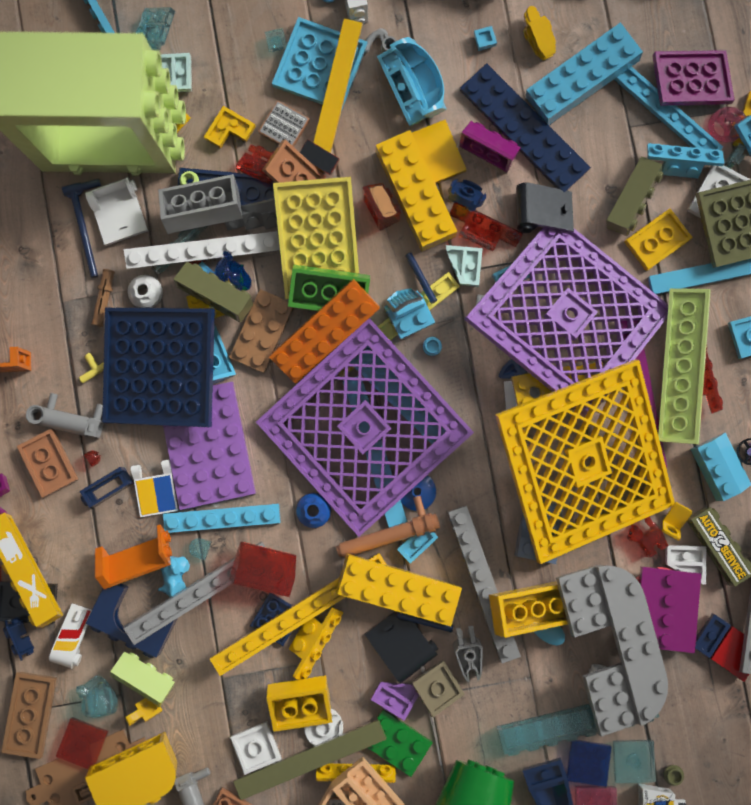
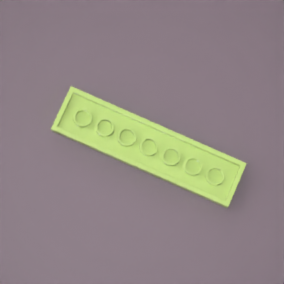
[658,288,711,445]

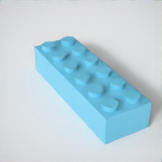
[526,22,643,125]

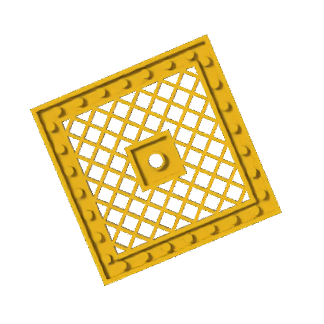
[495,359,675,564]

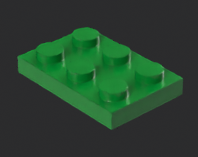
[367,709,433,777]

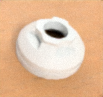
[128,275,163,308]

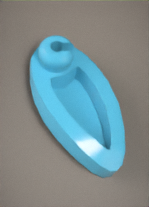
[534,626,565,645]

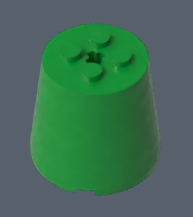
[435,759,514,805]

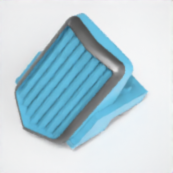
[384,288,435,340]

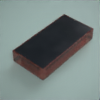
[300,139,340,176]

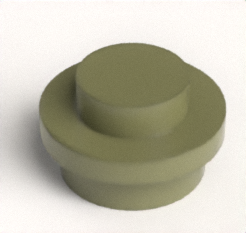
[664,765,684,786]

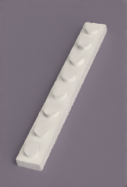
[124,231,280,269]

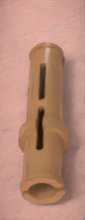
[91,269,115,327]

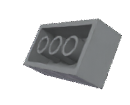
[158,174,243,234]

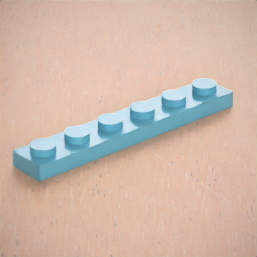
[163,504,281,533]

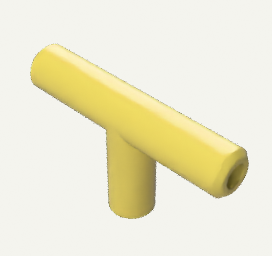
[79,353,104,383]

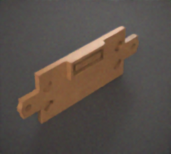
[25,729,146,805]

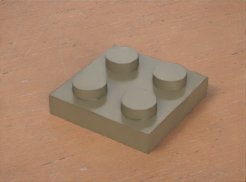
[410,660,465,717]

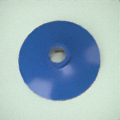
[400,475,436,511]

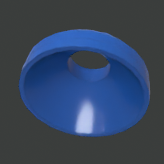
[296,493,331,528]

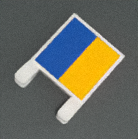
[131,460,179,517]

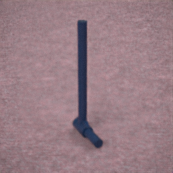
[62,179,101,278]

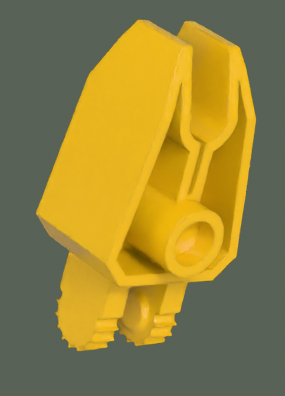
[523,6,556,61]

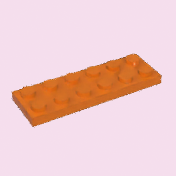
[269,279,380,384]

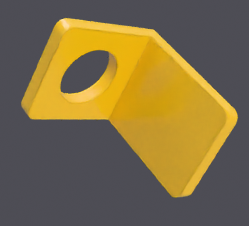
[662,502,692,541]

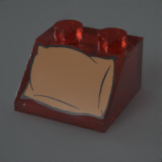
[362,183,401,231]

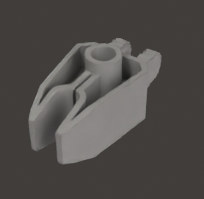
[453,626,483,682]

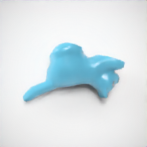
[158,556,190,597]

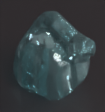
[76,675,118,718]

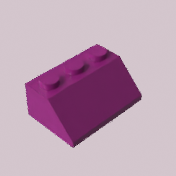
[459,121,521,173]

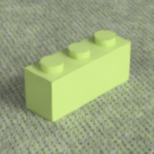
[110,651,175,707]

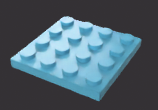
[272,17,368,112]

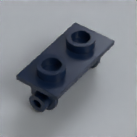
[3,617,34,661]

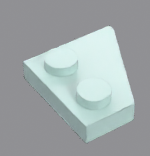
[161,53,192,92]
[446,245,482,287]

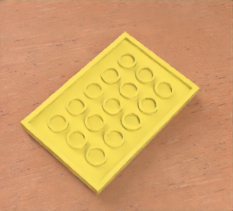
[273,176,359,299]

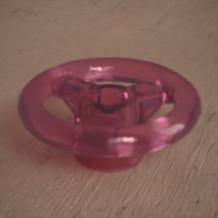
[708,107,746,142]

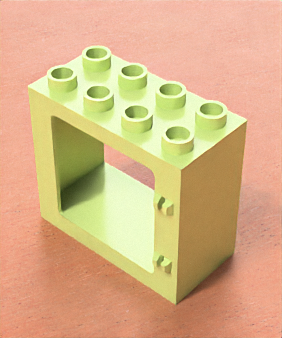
[0,32,186,176]

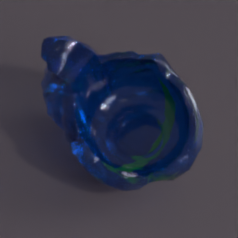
[215,251,252,291]

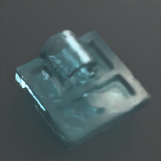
[136,7,175,51]

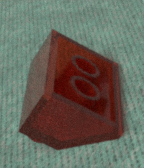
[229,541,296,597]

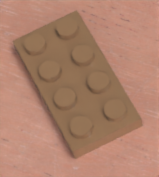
[229,289,294,373]
[1,672,57,759]

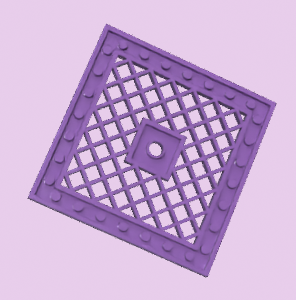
[464,227,668,418]
[256,318,474,537]

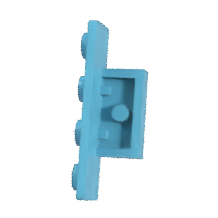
[647,143,724,179]

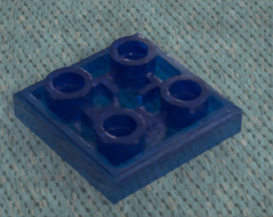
[567,739,612,787]

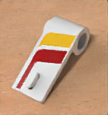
[49,603,92,669]

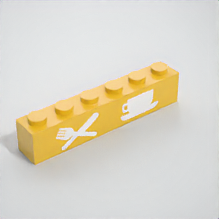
[0,513,63,628]

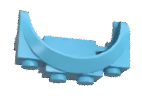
[377,37,447,126]

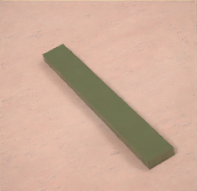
[233,719,387,800]

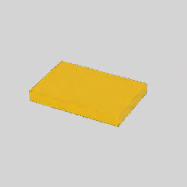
[412,120,467,184]
[624,208,693,271]

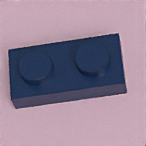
[695,613,731,658]

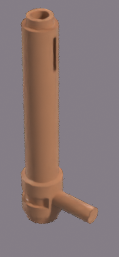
[336,496,440,558]

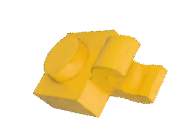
[125,698,163,726]

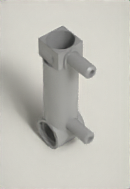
[26,393,104,438]
[175,768,210,805]

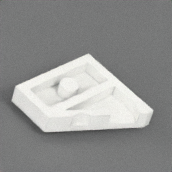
[665,545,706,585]

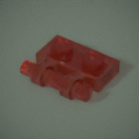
[236,144,274,184]

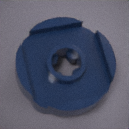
[448,179,486,211]

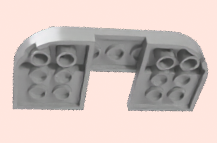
[556,565,668,737]

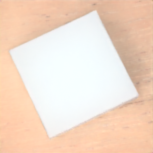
[230,721,282,775]

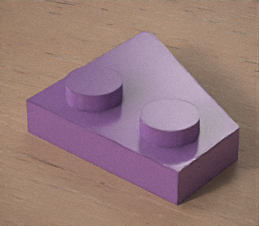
[370,682,418,721]

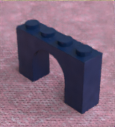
[86,583,178,658]

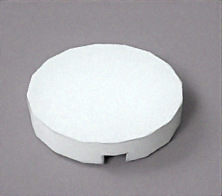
[304,709,343,746]

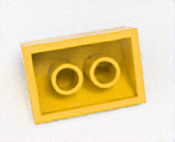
[267,675,332,732]

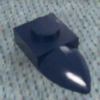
[499,359,528,379]

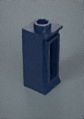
[80,467,134,508]

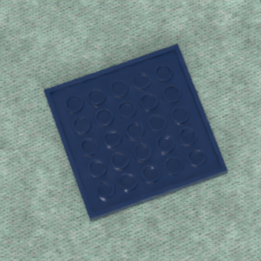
[102,307,215,427]

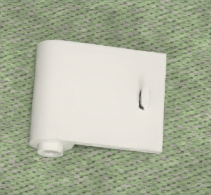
[85,177,148,246]

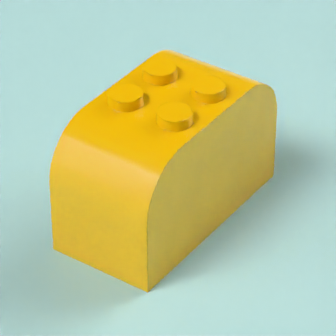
[85,732,177,805]

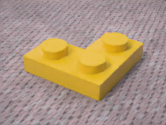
[204,106,256,148]

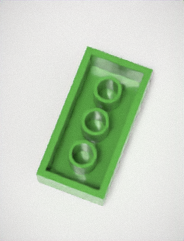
[288,265,370,311]

